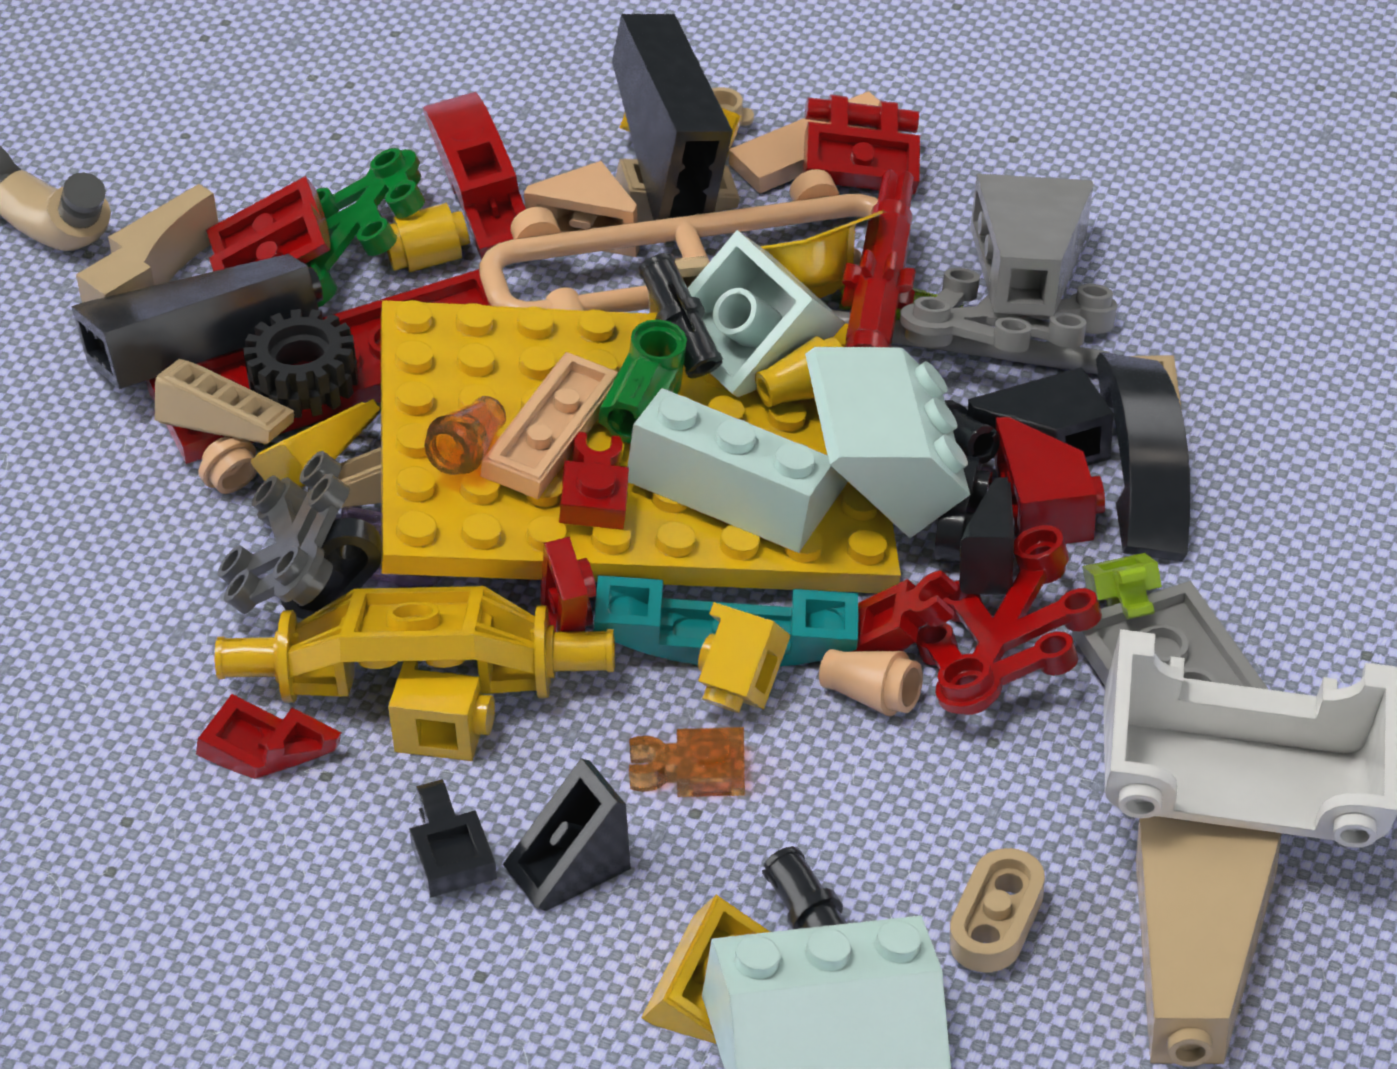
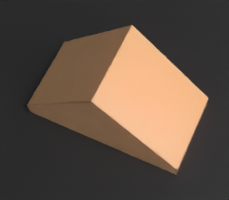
[524,161,640,257]

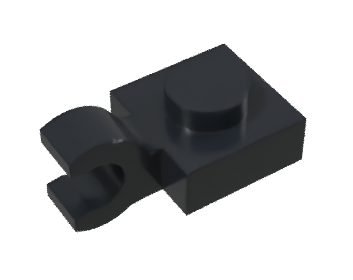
[409,779,497,898]

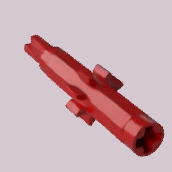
[842,169,916,347]

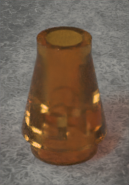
[424,396,506,475]

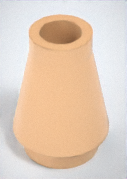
[819,649,923,716]

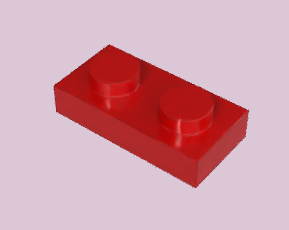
[540,537,596,632]

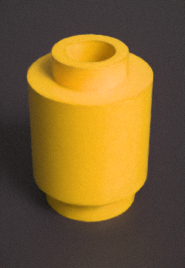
[387,202,470,273]

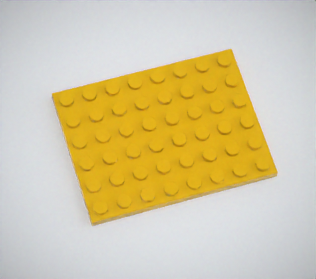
[381,300,901,593]

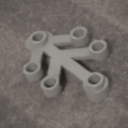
[900,268,1117,353]

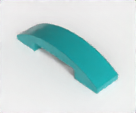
[594,575,858,667]

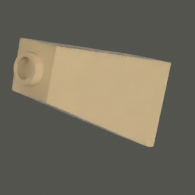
[1135,816,1281,1067]

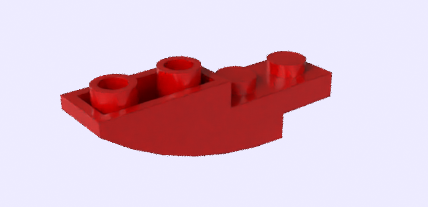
[423,91,526,260]

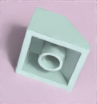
[688,230,845,397]

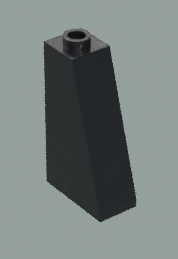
[612,14,733,220]
[71,254,323,389]

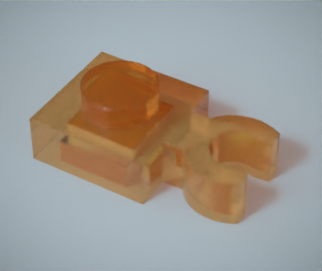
[629,727,745,797]

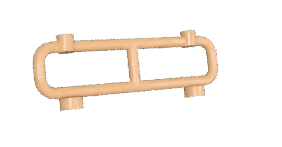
[479,169,878,312]

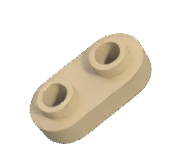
[950,848,1045,973]

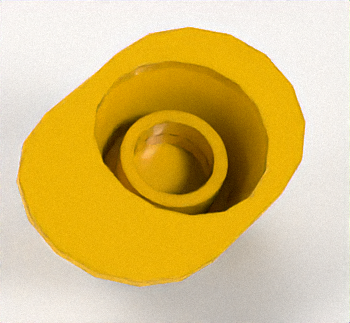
[760,210,885,298]

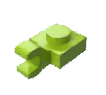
[1082,553,1162,620]

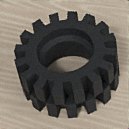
[243,309,359,418]

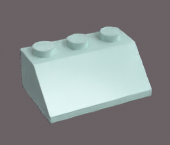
[805,347,970,538]
[627,388,848,553]
[702,915,951,1069]

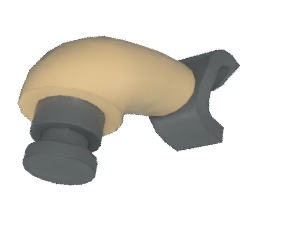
[0,145,111,251]

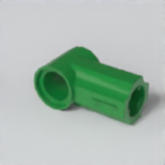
[599,319,687,444]

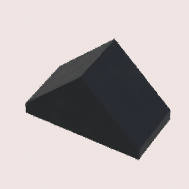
[503,758,631,911]

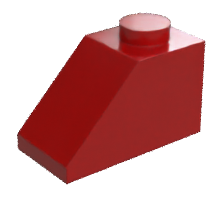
[994,417,1105,544]

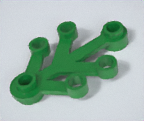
[305,148,425,308]

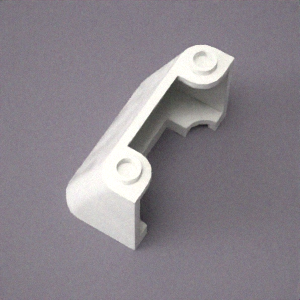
[1103,629,1397,848]

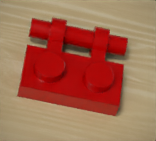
[803,94,920,195]

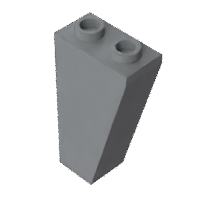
[970,174,1094,316]

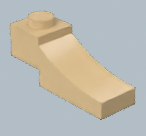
[76,184,219,303]

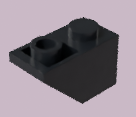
[968,367,1114,465]

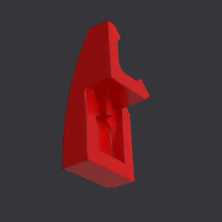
[196,694,342,779]

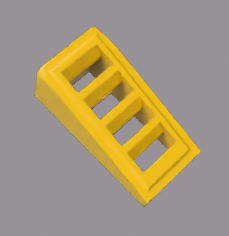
[251,399,380,488]

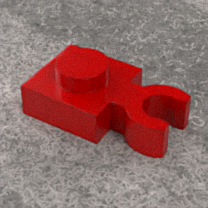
[559,432,629,530]
[851,570,959,652]

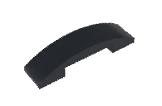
[1096,352,1190,562]

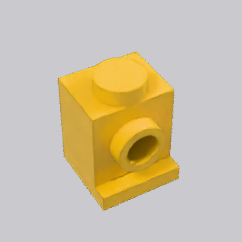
[698,602,791,713]
[388,661,495,761]

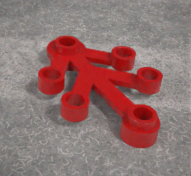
[916,525,1102,715]

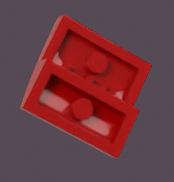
[206,176,330,271]

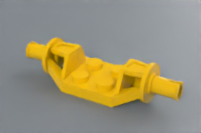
[214,586,615,703]

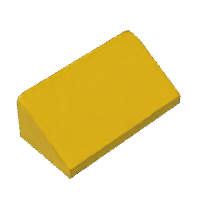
[641,895,770,1044]

